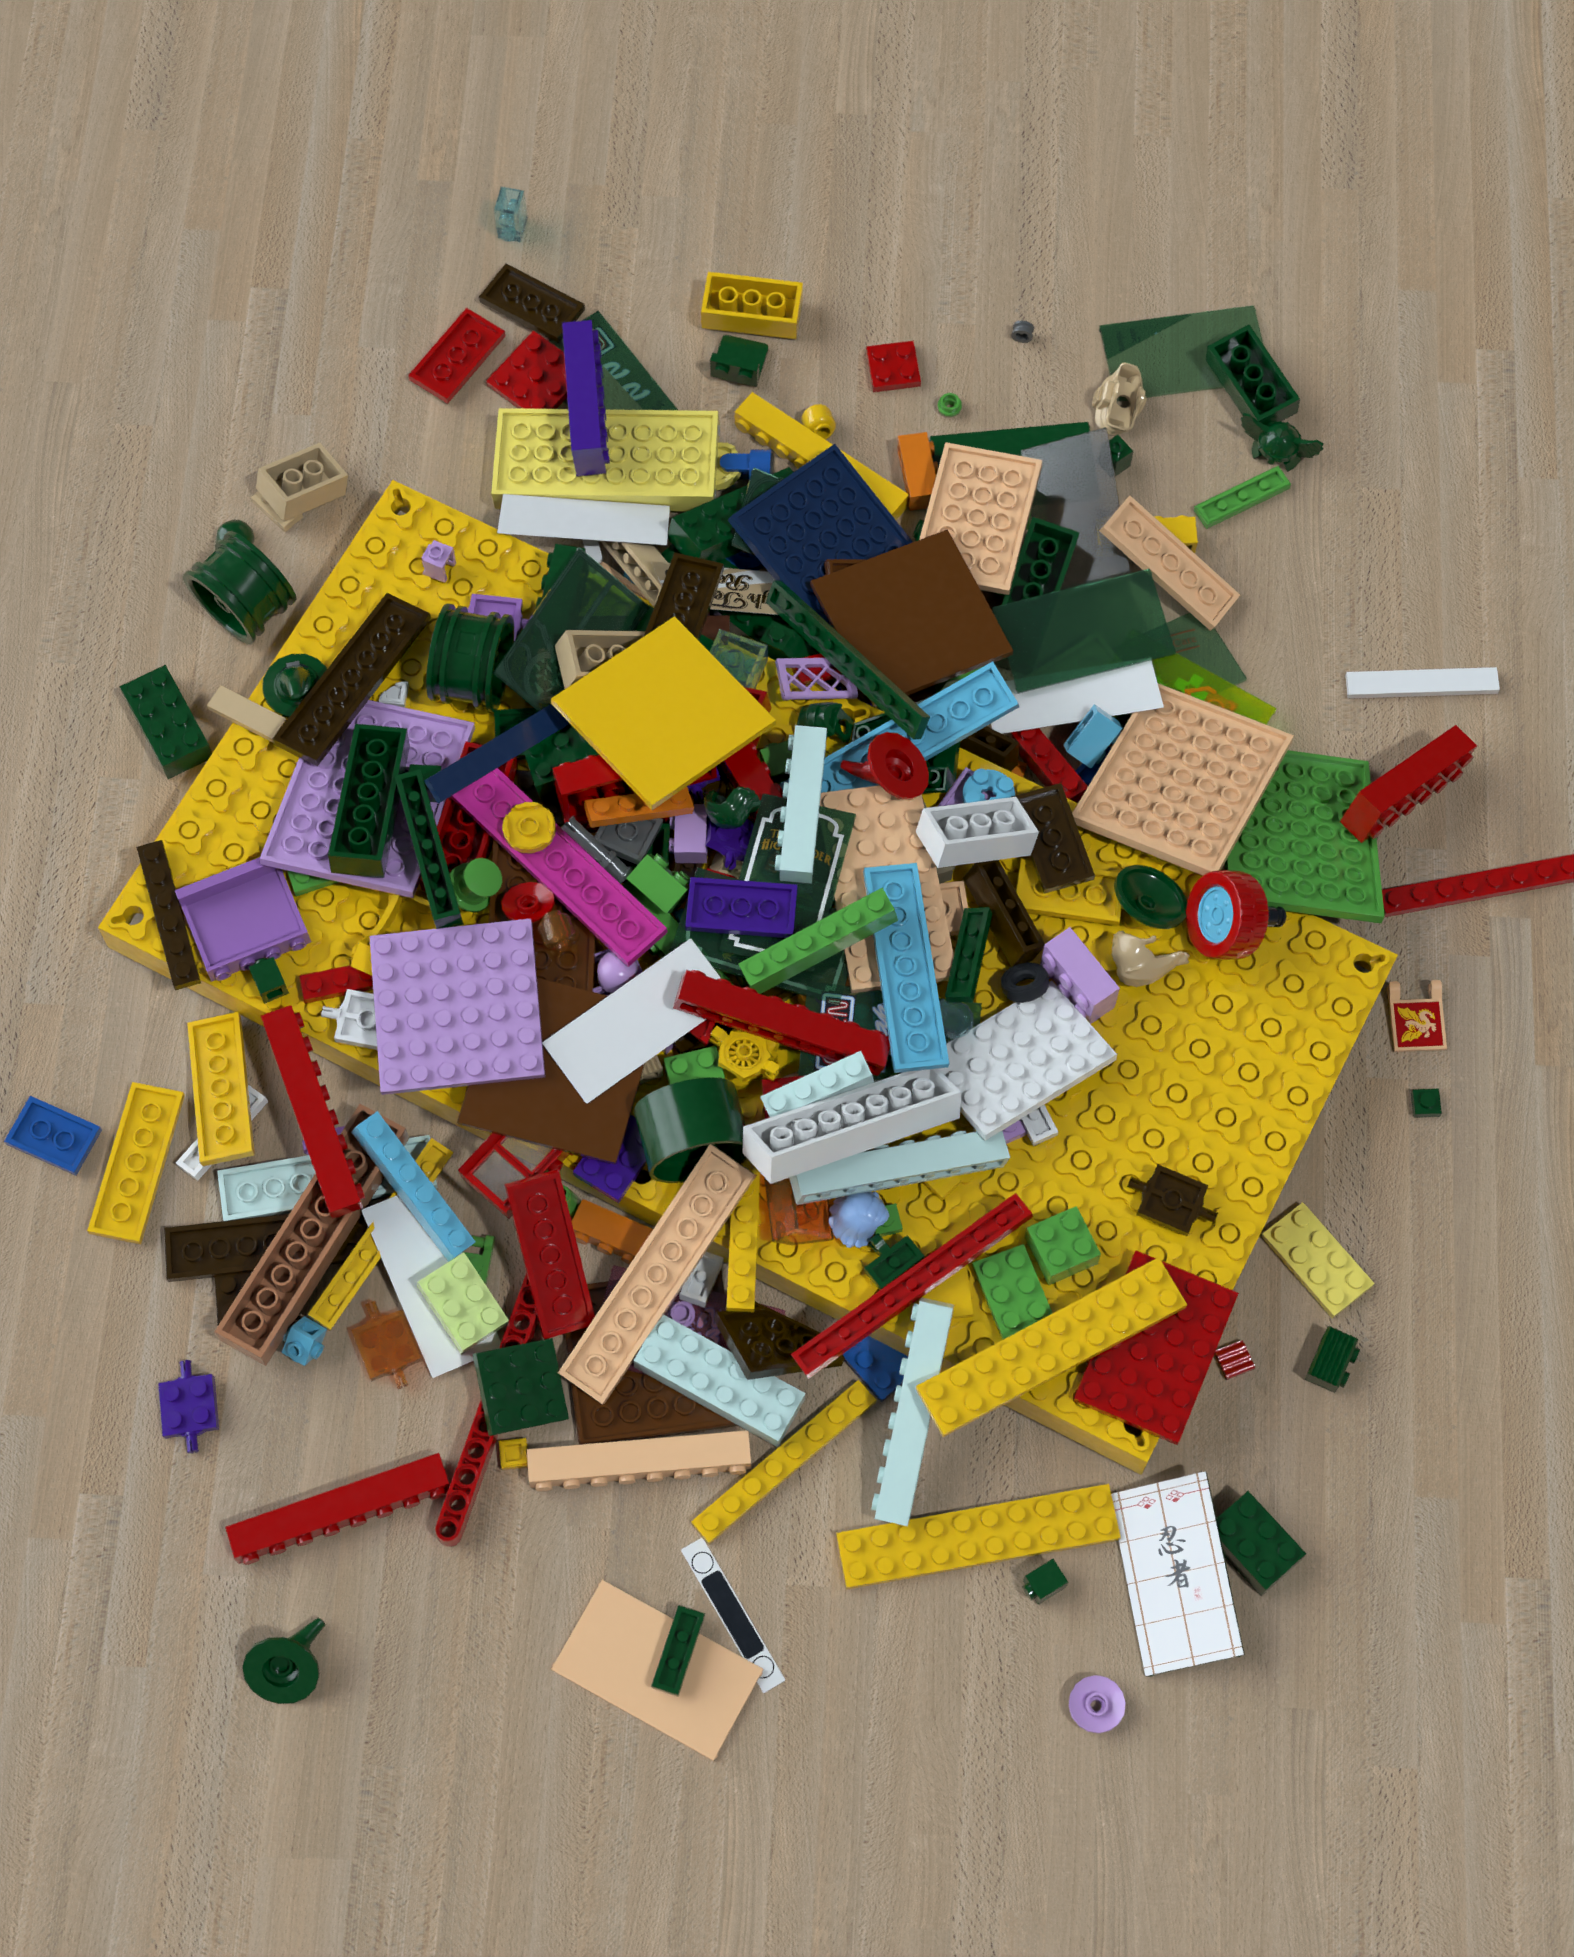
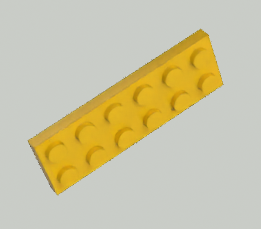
[187,1012,255,1167]
[87,1082,185,1245]

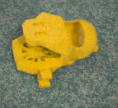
[709,1026,780,1089]

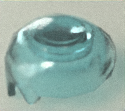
[939,999,974,1039]

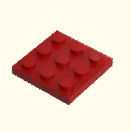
[486,330,567,409]

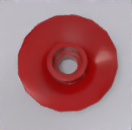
[501,882,555,922]

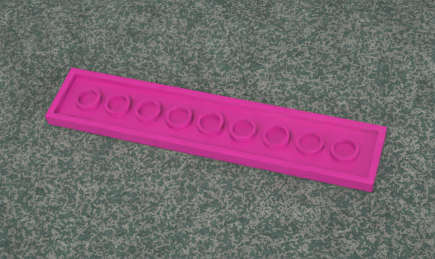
[450,768,668,967]

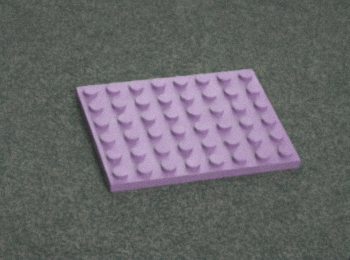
[259,700,475,898]

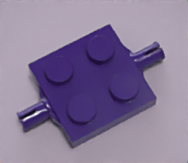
[706,815,758,870]
[158,1360,219,1454]

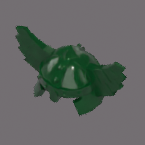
[1241,413,1324,472]

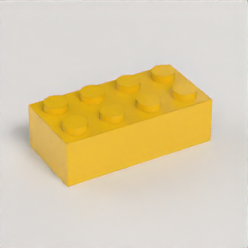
[701,272,803,339]

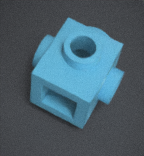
[282,1316,327,1366]

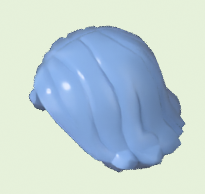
[828,1191,889,1248]

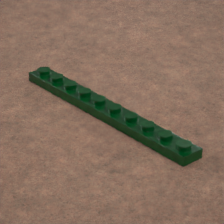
[766,580,930,740]

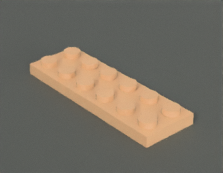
[1099,495,1240,631]

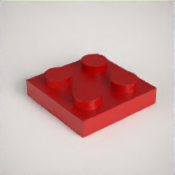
[866,340,921,393]

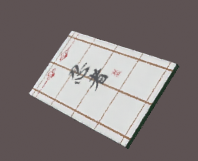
[1111,1471,1245,1677]

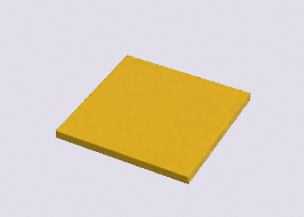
[551,616,776,810]

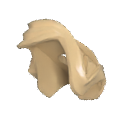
[1092,363,1147,435]

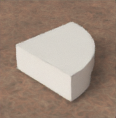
[379,681,409,708]

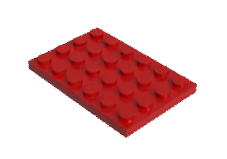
[1073,1250,1239,1445]

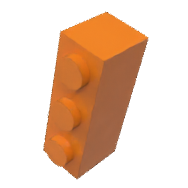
[897,432,938,511]
[572,1199,653,1265]

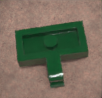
[864,1233,925,1290]

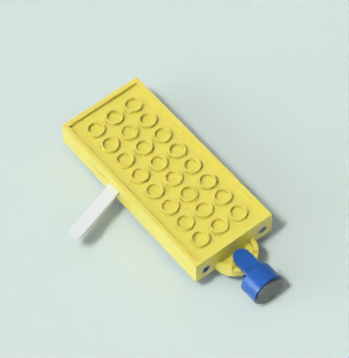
[491,408,775,565]

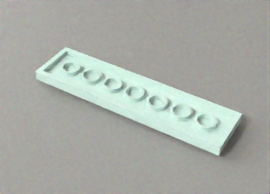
[217,1135,438,1221]

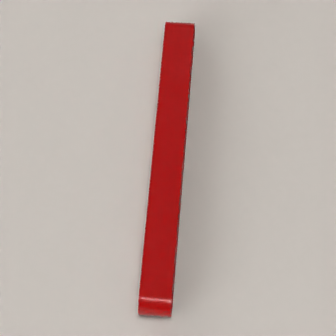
[435,1273,539,1547]

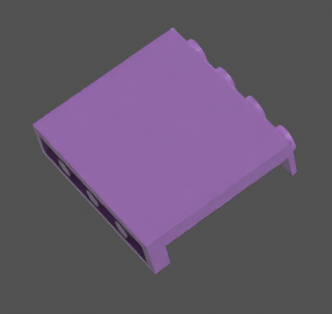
[175,857,311,982]

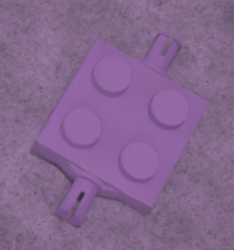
[468,594,529,641]

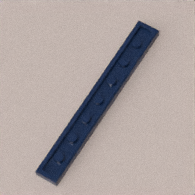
[424,704,570,804]

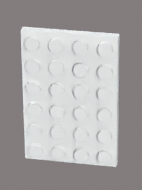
[938,980,1117,1141]

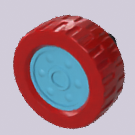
[1186,870,1287,960]

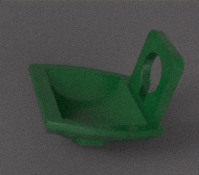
[797,702,854,743]

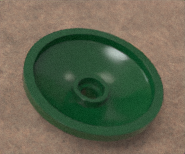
[1114,865,1187,929]

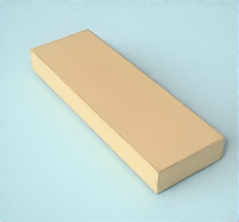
[207,685,287,742]

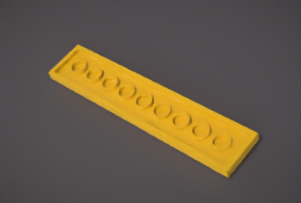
[915,1257,1187,1437]
[836,1484,1121,1590]

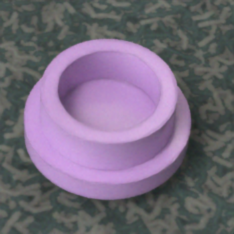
[668,1301,695,1327]

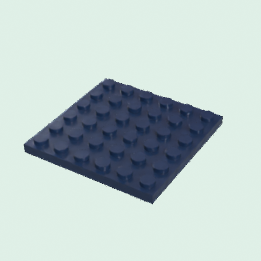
[728,444,913,626]

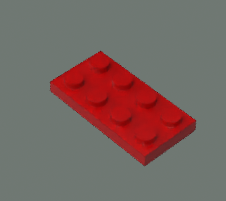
[408,308,506,404]

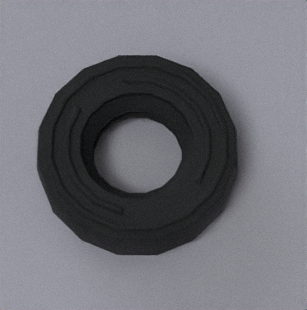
[1001,962,1049,1003]

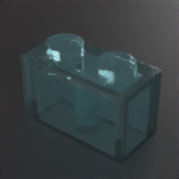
[494,187,528,242]

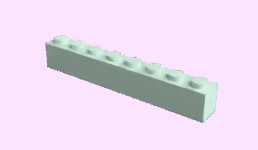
[789,1131,1010,1205]
[871,1298,954,1526]

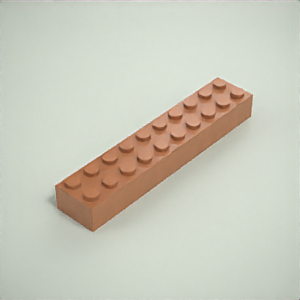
[214,1104,409,1366]

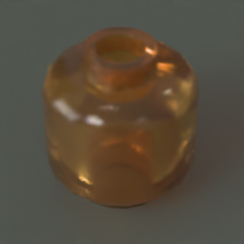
[538,910,577,952]

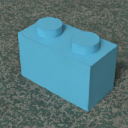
[1063,704,1122,768]

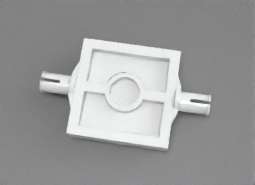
[321,989,378,1050]

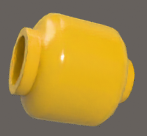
[801,404,836,440]

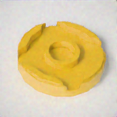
[502,802,556,853]

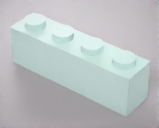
[760,1051,874,1118]

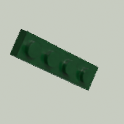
[945,907,993,1003]

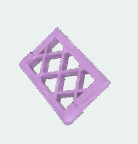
[775,658,858,700]

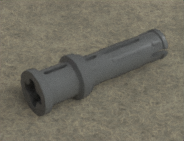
[561,816,633,884]

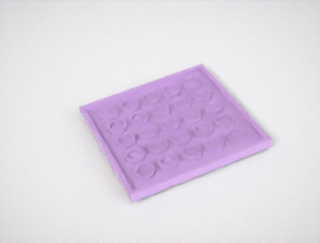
[370,919,545,1095]

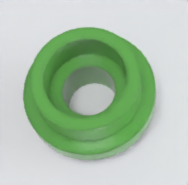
[938,393,962,417]

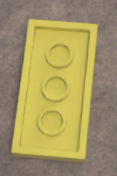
[1261,1202,1375,1319]

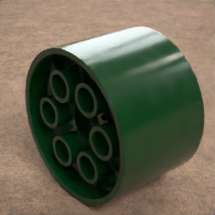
[634,1077,747,1183]

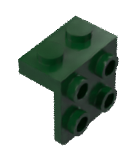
[710,335,768,387]

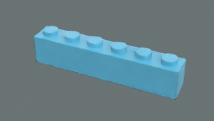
[351,1111,475,1262]

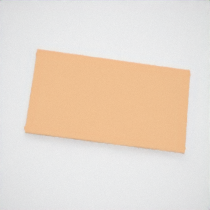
[551,1580,763,1761]

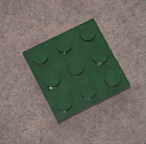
[472,1338,569,1436]

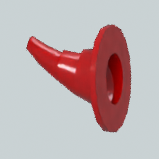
[840,732,929,800]

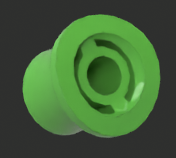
[450,858,502,912]

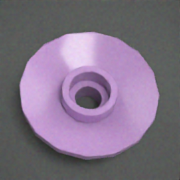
[1068,1675,1126,1733]

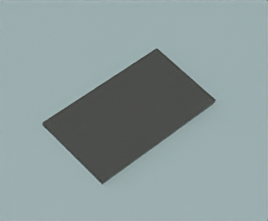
[1021,427,1131,591]

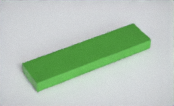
[1194,466,1291,529]

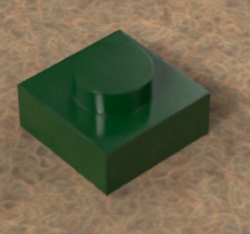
[1411,1088,1442,1118]

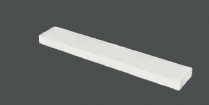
[1345,667,1500,699]

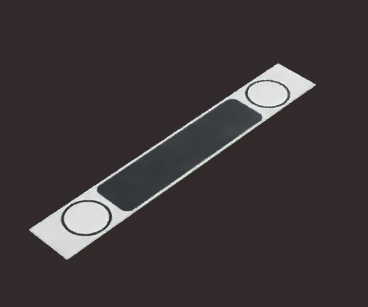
[681,1538,785,1693]

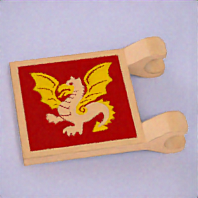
[1386,980,1447,1052]

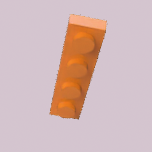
[584,787,694,828]

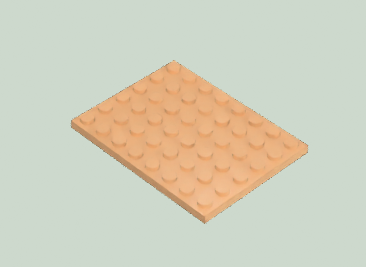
[1072,684,1294,875]

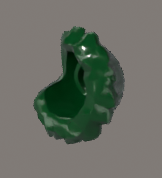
[704,786,761,829]

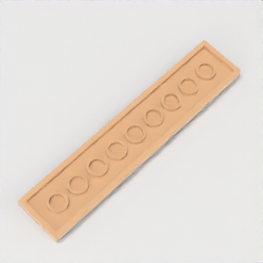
[558,1144,757,1404]

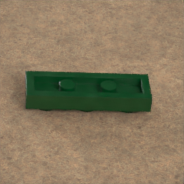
[651,1605,705,1697]

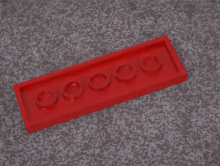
[504,1169,595,1340]

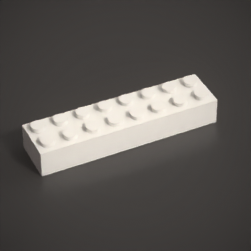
[743,1069,961,1184]

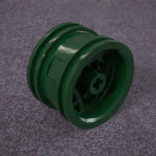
[183,531,297,644]
[426,603,515,712]

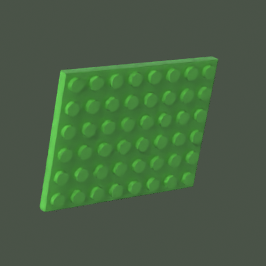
[1225,750,1385,923]

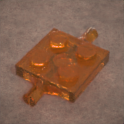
[351,1301,423,1389]

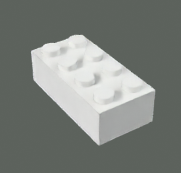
[916,797,1039,868]

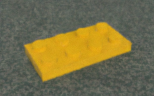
[1016,859,1122,926]

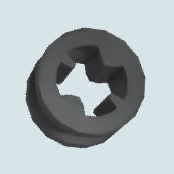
[1011,320,1034,343]

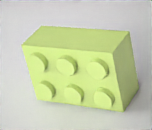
[417,1252,509,1354]

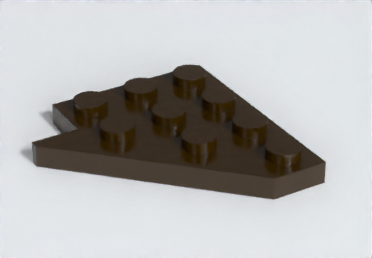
[713,1301,845,1380]

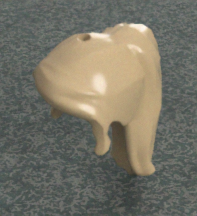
[1112,931,1190,987]

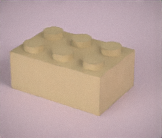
[256,443,348,521]

